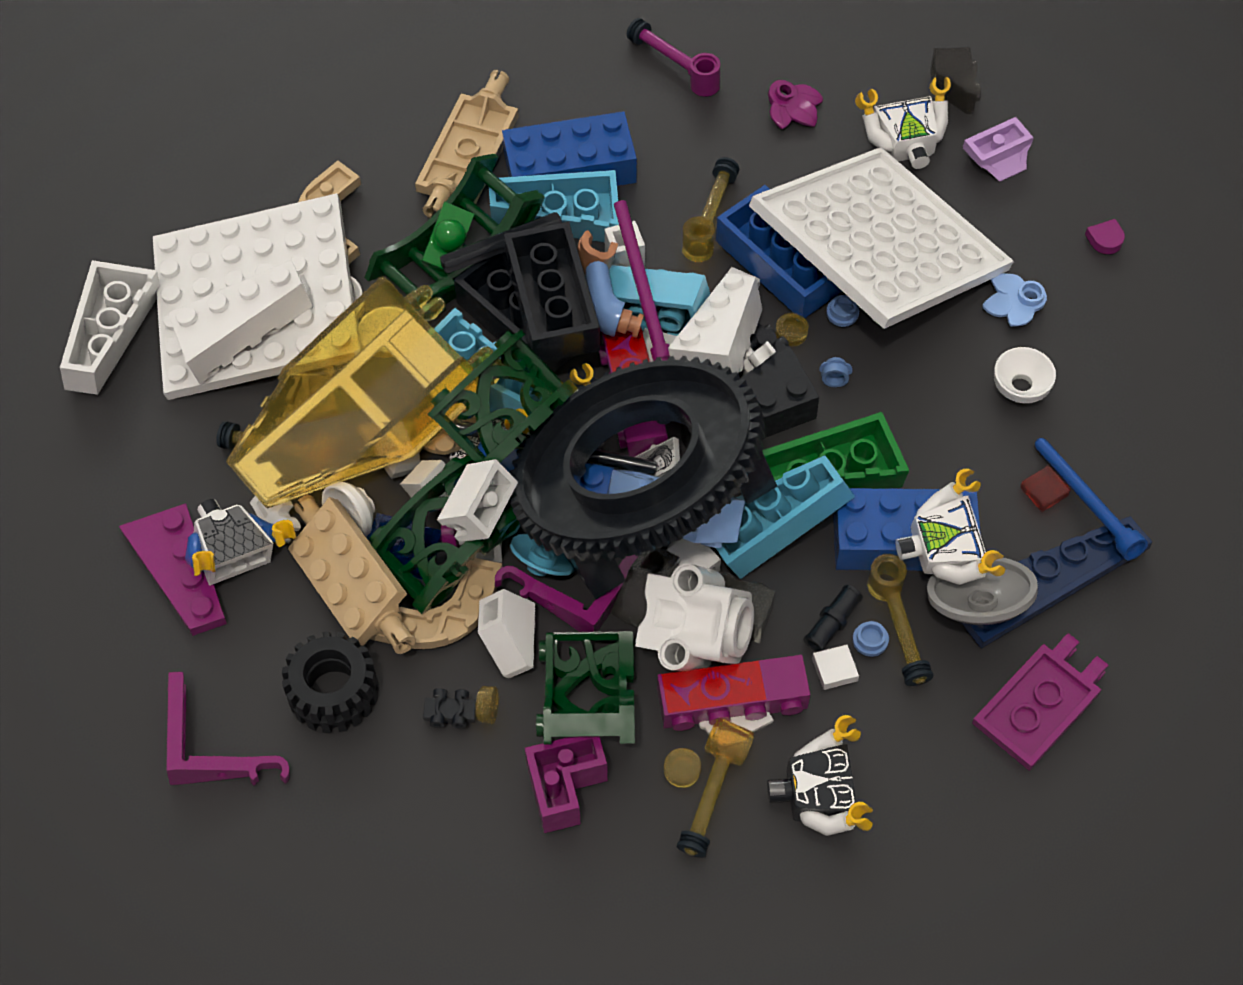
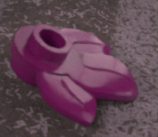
[768,80,823,129]

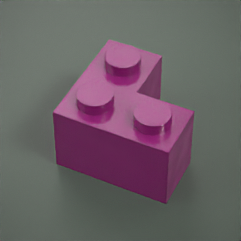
[525,736,608,833]

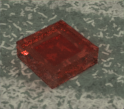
[1020,465,1071,512]

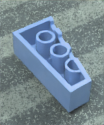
[608,470,745,548]

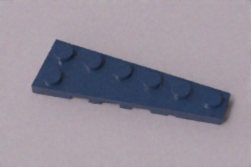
[962,516,1152,649]

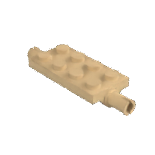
[415,70,519,218]
[288,495,416,654]

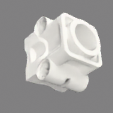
[635,564,754,671]

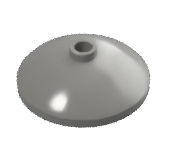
[927,558,1038,625]

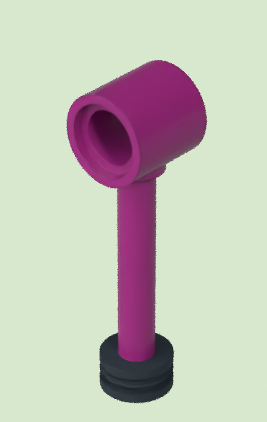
[626,18,720,96]

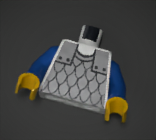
[185,499,297,585]

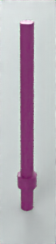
[614,200,670,361]

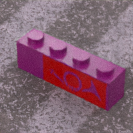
[599,327,668,457]
[657,655,810,731]

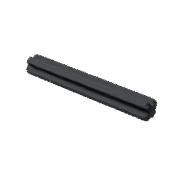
[440,212,562,274]

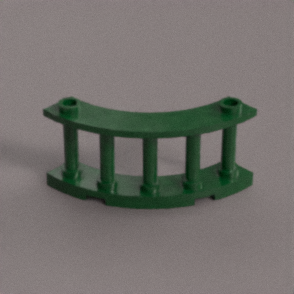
[364,154,545,322]

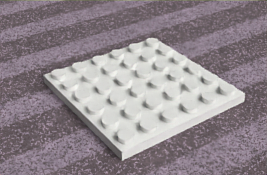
[749,147,1014,329]
[153,193,360,400]

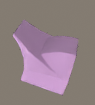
[963,117,1034,182]

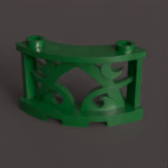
[428,330,578,463]
[370,455,521,614]
[536,631,635,745]

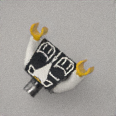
[767,715,873,836]

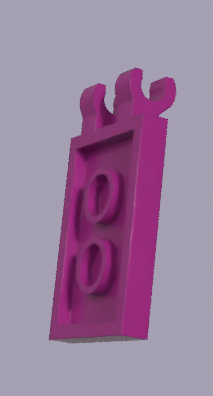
[972,633,1109,771]

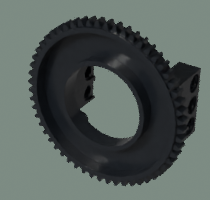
[509,356,777,599]

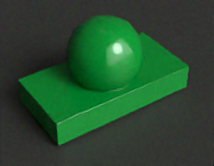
[421,201,474,274]

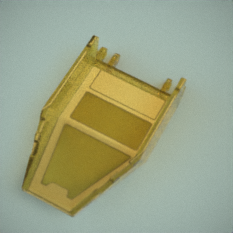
[226,277,503,509]

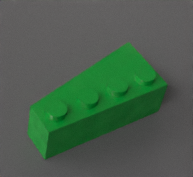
[762,412,909,489]

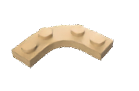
[298,161,361,264]
[370,558,502,649]

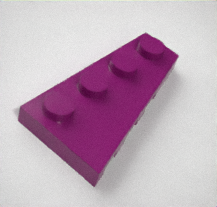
[119,503,227,636]

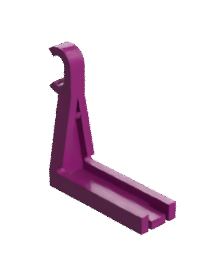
[494,552,647,632]
[167,672,290,786]

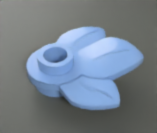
[983,273,1047,326]

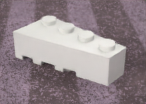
[60,260,159,395]
[168,260,312,384]
[668,273,762,373]

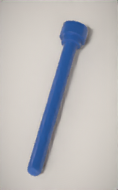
[1035,438,1148,560]

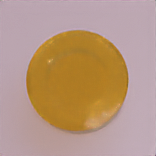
[775,313,809,346]
[476,686,499,723]
[664,748,701,788]

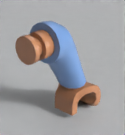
[577,230,644,338]

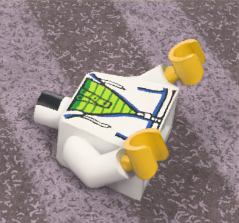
[855,77,951,169]
[895,469,1006,585]

